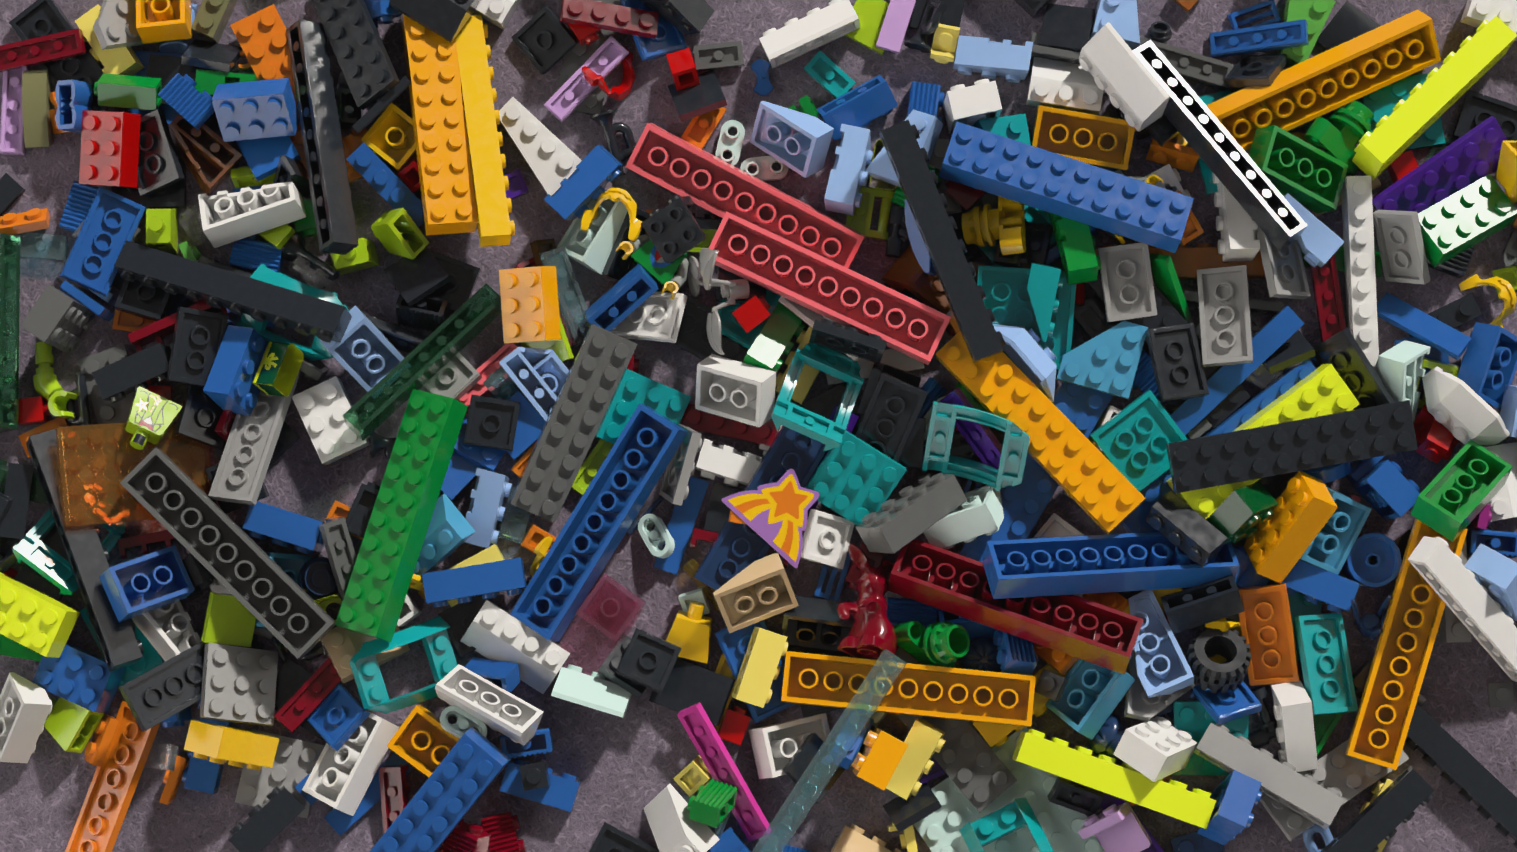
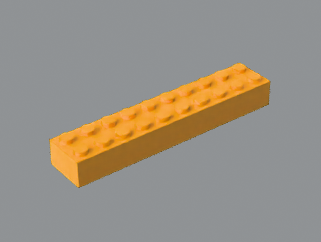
[1206,9,1441,151]
[400,14,478,235]
[936,331,1145,535]
[1345,518,1468,770]
[781,651,1036,727]

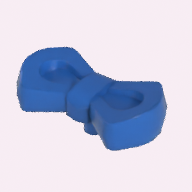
[750,59,774,96]

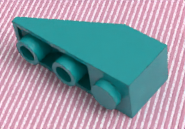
[1027,262,1065,342]

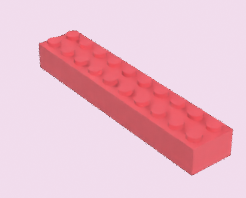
[625,123,866,269]
[709,211,951,365]

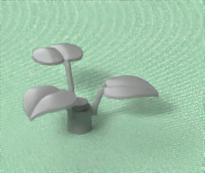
[688,248,749,355]

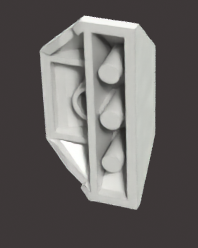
[1422,366,1510,445]

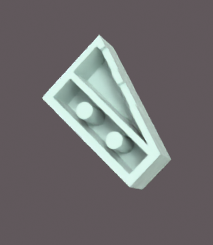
[1376,340,1431,423]

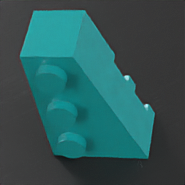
[972,114,1031,145]

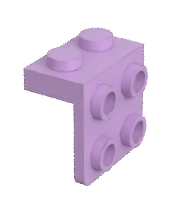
[1078,801,1152,852]

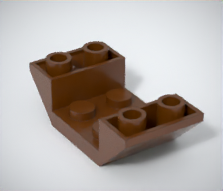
[881,244,977,337]

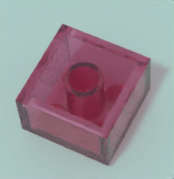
[576,573,646,643]

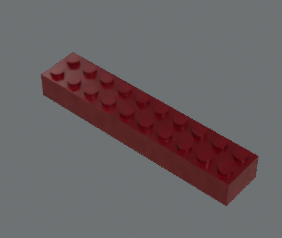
[888,539,1144,675]

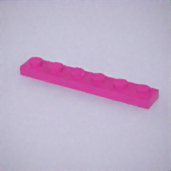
[677,702,772,842]

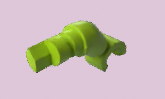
[33,342,79,420]

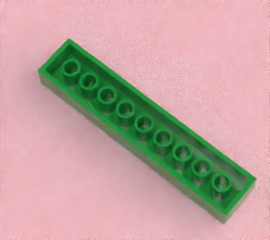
[335,389,468,642]

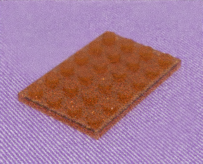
[55,419,211,527]

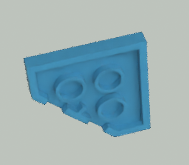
[1056,321,1148,399]

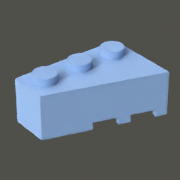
[865,109,943,187]

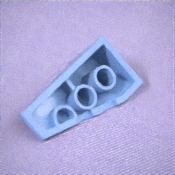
[1128,590,1194,698]

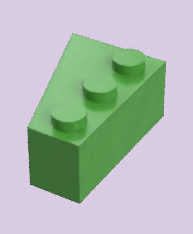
[1279,0,1336,67]

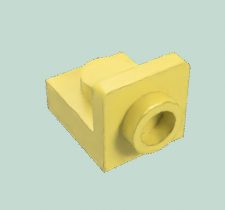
[930,24,960,64]
[673,755,712,797]
[887,822,918,852]

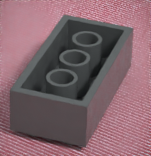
[20,284,95,353]
[856,473,967,554]

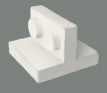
[800,509,854,569]

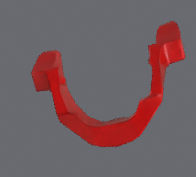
[582,45,635,101]

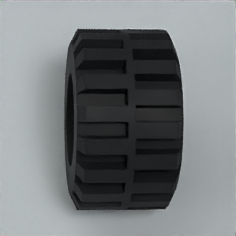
[1185,627,1251,693]

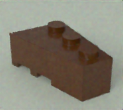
[169,114,242,196]

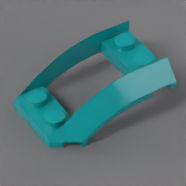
[235,264,349,361]
[771,343,865,451]
[922,401,1030,491]
[12,482,127,595]
[349,616,457,714]
[959,797,1054,852]

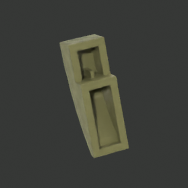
[22,70,54,148]

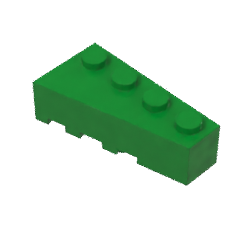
[1048,212,1101,285]

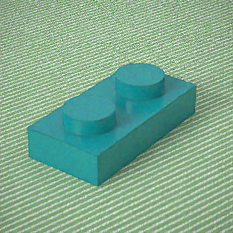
[804,51,856,99]

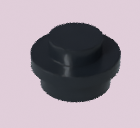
[1147,21,1172,43]

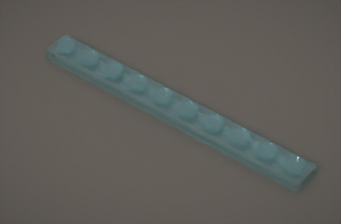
[752,649,907,852]

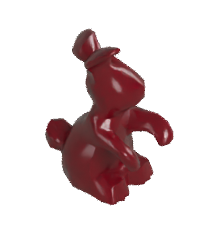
[837,543,899,660]

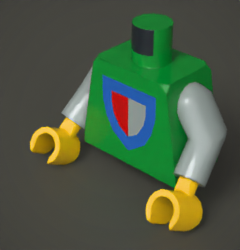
[616,234,689,300]

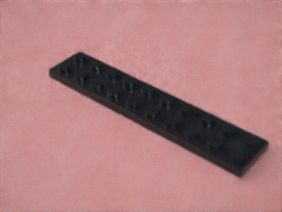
[1166,400,1418,493]

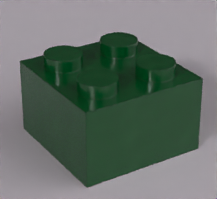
[1207,482,1279,544]

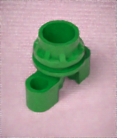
[1304,100,1374,176]
[894,621,970,668]

